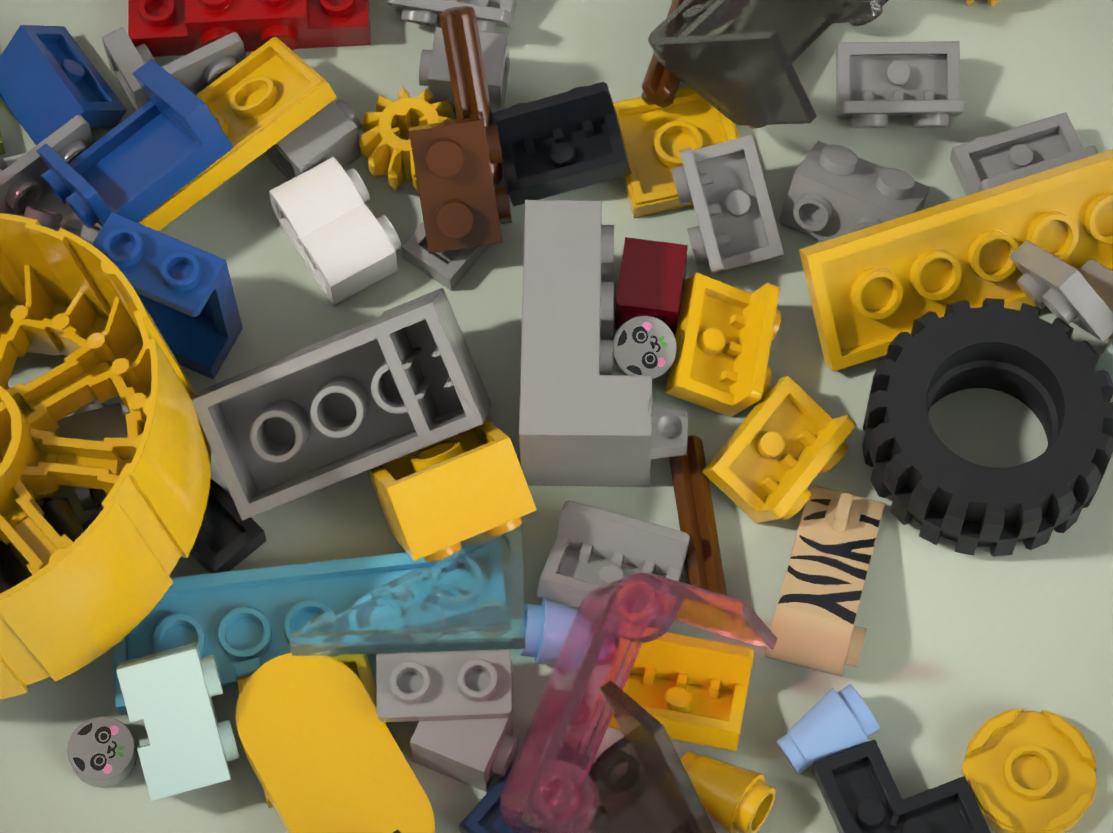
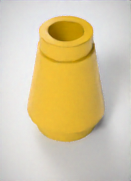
[671,751,776,833]

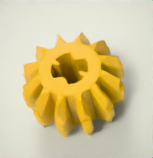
[359,85,457,192]

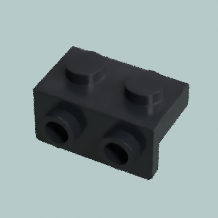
[489,82,631,207]

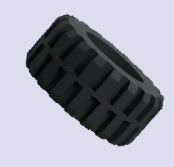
[862,298,1113,557]

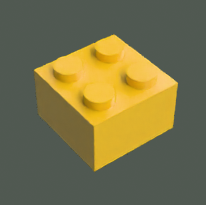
[367,419,537,562]

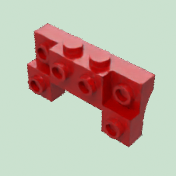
[128,0,371,57]

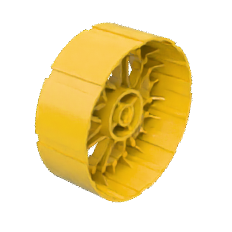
[0,213,211,700]

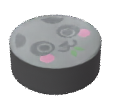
[612,316,677,379]
[67,717,137,787]

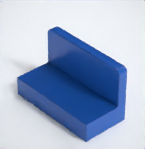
[0,25,127,145]

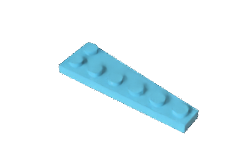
[112,542,507,715]

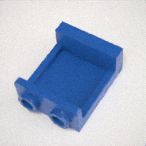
[36,59,234,229]
[92,212,243,380]

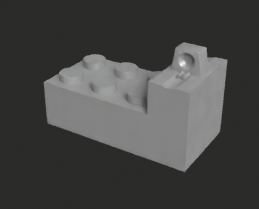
[519,200,688,487]
[191,288,491,520]

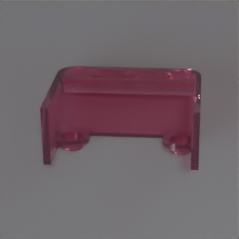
[500,573,778,833]

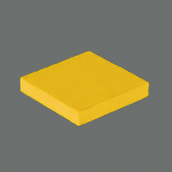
[613,80,739,218]

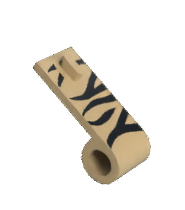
[764,484,885,677]

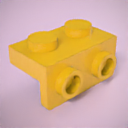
[665,273,781,417]
[702,376,857,524]
[605,625,754,751]

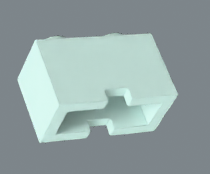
[116,642,240,801]

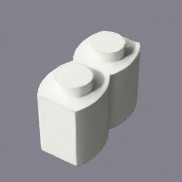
[269,157,401,305]

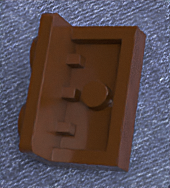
[409,111,512,254]

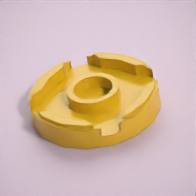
[961,708,1097,833]

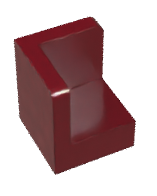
[616,237,688,336]

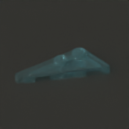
[290,524,525,656]

